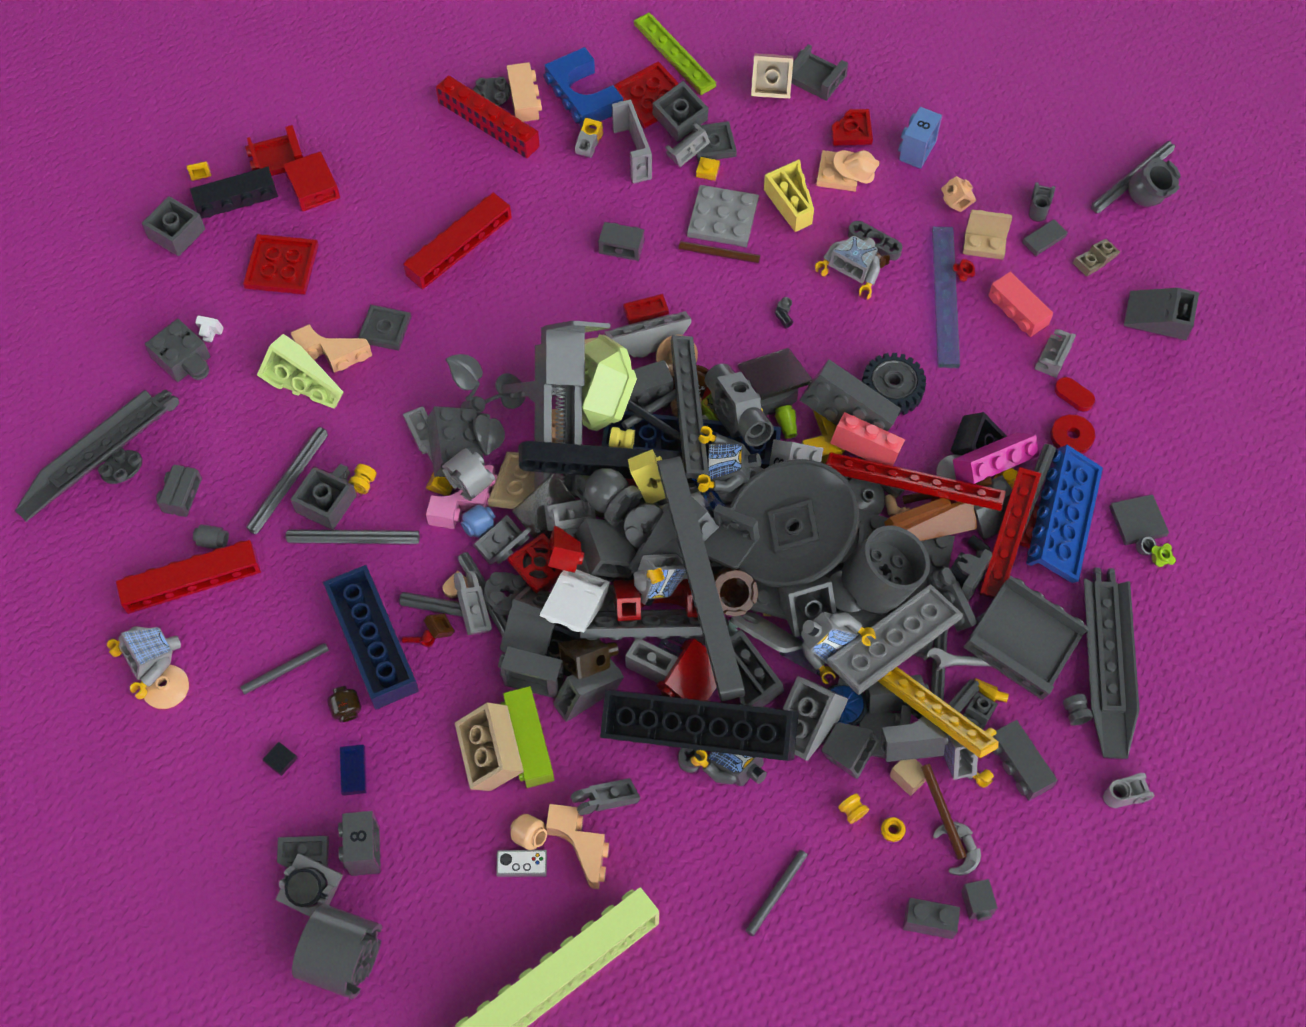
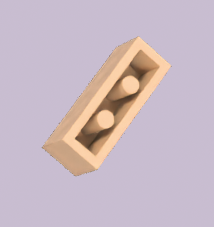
[507,62,542,122]

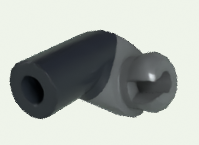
[775,297,793,328]
[967,535,991,558]

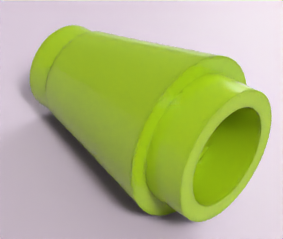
[775,405,797,439]

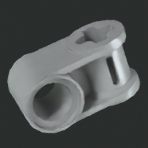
[1103,773,1155,808]

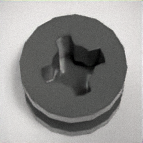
[678,748,702,773]

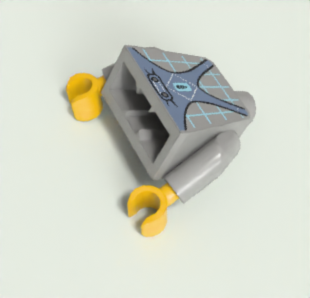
[815,236,880,300]

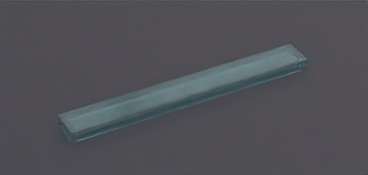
[932,227,960,368]

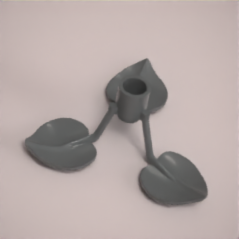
[445,354,526,456]

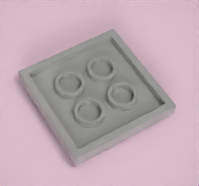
[687,185,759,247]

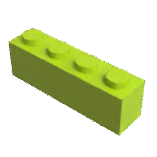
[500,686,555,788]

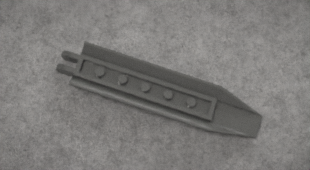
[15,390,179,522]
[1084,568,1140,759]

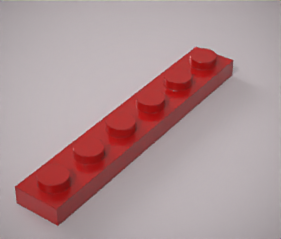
[980,467,1042,599]

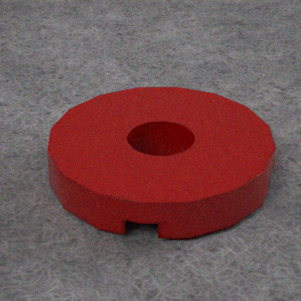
[1051,414,1095,454]

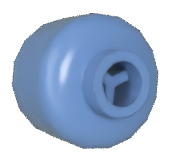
[461,505,495,538]

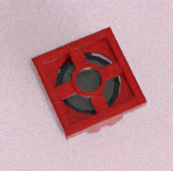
[507,533,563,593]

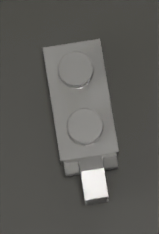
[403,406,432,462]

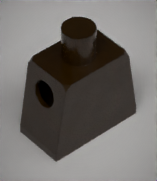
[558,638,619,680]

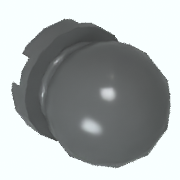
[1129,157,1181,207]
[584,468,642,526]

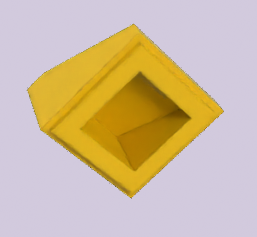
[187,161,211,181]
[426,472,453,496]

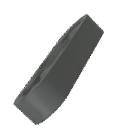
[848,221,903,260]

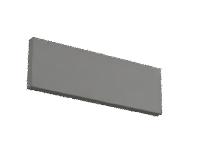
[827,584,963,695]

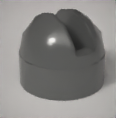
[1136,537,1156,555]

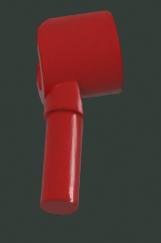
[402,630,436,647]

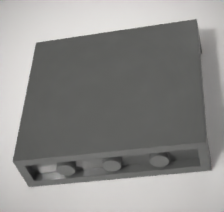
[963,576,1089,700]

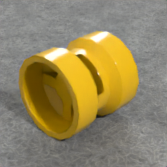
[348,464,377,494]

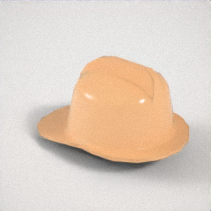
[833,150,879,184]

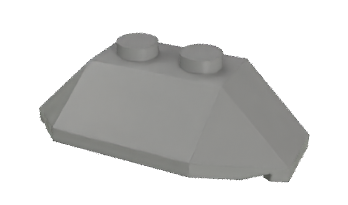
[605,311,692,357]

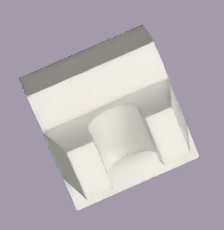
[195,316,224,343]

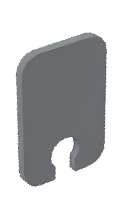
[730,612,803,653]

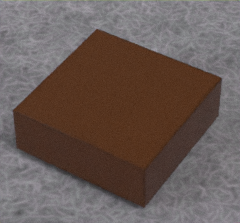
[423,613,455,638]

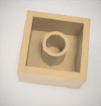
[751,53,793,99]

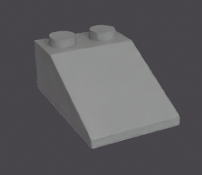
[783,676,848,761]

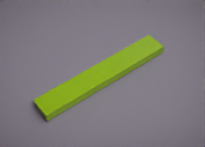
[634,12,716,95]

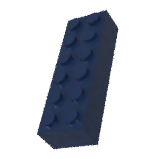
[323,565,419,710]

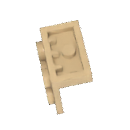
[963,210,1012,260]

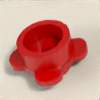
[952,259,975,282]

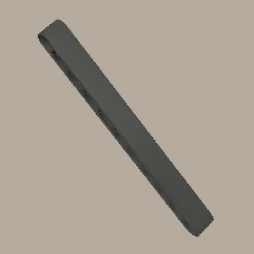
[657,456,745,702]

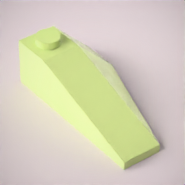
[257,334,343,409]

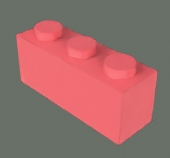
[988,271,1053,337]
[830,412,905,466]

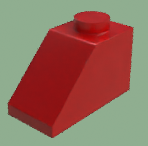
[548,526,584,573]

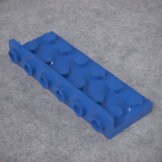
[1026,445,1103,583]

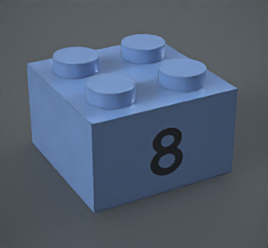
[898,107,942,169]

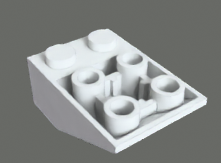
[540,569,610,633]

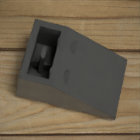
[1124,288,1199,340]

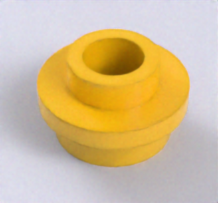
[881,817,906,842]

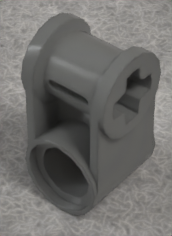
[1029,182,1055,222]

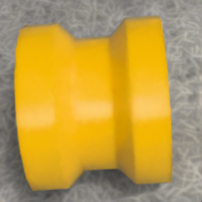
[838,793,869,824]

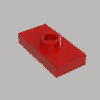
[623,294,669,324]

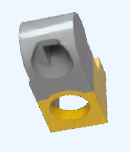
[575,118,603,158]

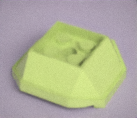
[582,334,637,431]

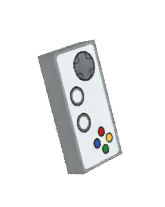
[497,850,547,877]

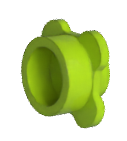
[1151,543,1176,567]

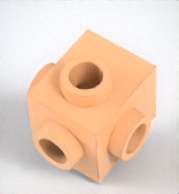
[941,176,976,212]

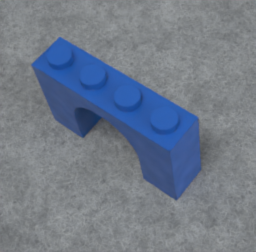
[543,47,623,128]

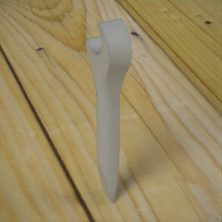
[923,648,990,671]

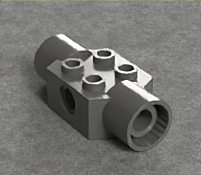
[705,364,774,446]

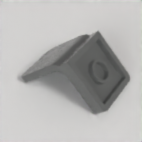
[500,586,556,656]

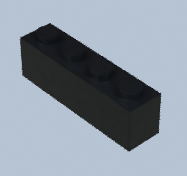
[190,167,278,219]

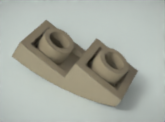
[1073,239,1120,277]

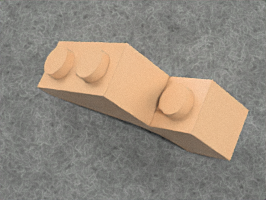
[291,324,372,373]
[546,804,609,889]

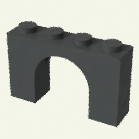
[864,675,948,762]

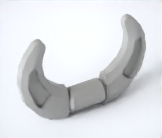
[933,822,981,876]

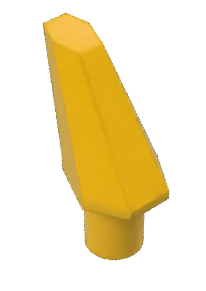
[974,678,1009,703]

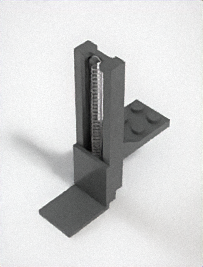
[502,321,611,498]

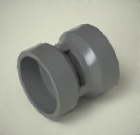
[1063,694,1093,726]

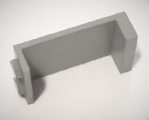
[612,100,652,184]

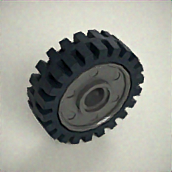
[862,353,926,416]

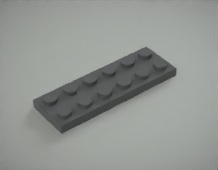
[580,609,702,640]

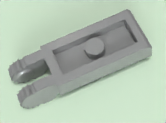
[453,571,492,635]

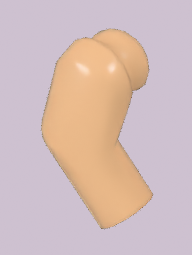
[885,494,910,517]

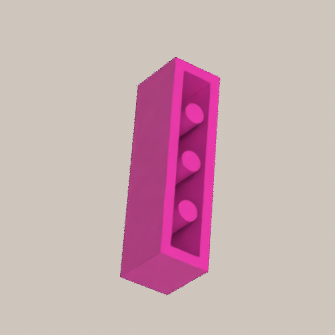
[953,432,1039,484]

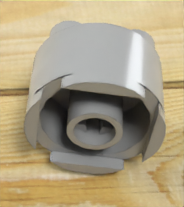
[442,448,495,501]

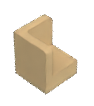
[890,759,926,796]

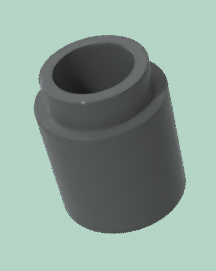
[193,524,229,549]

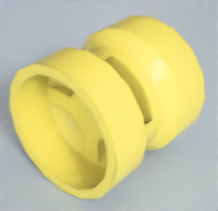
[609,427,635,449]

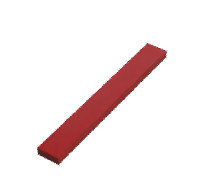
[825,452,1006,511]

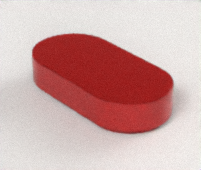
[1055,377,1095,412]

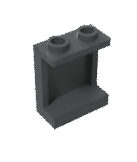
[791,44,848,101]

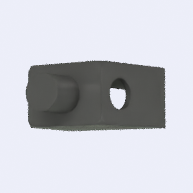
[821,722,879,779]

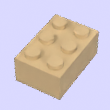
[455,702,524,791]

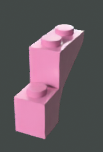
[426,465,498,529]

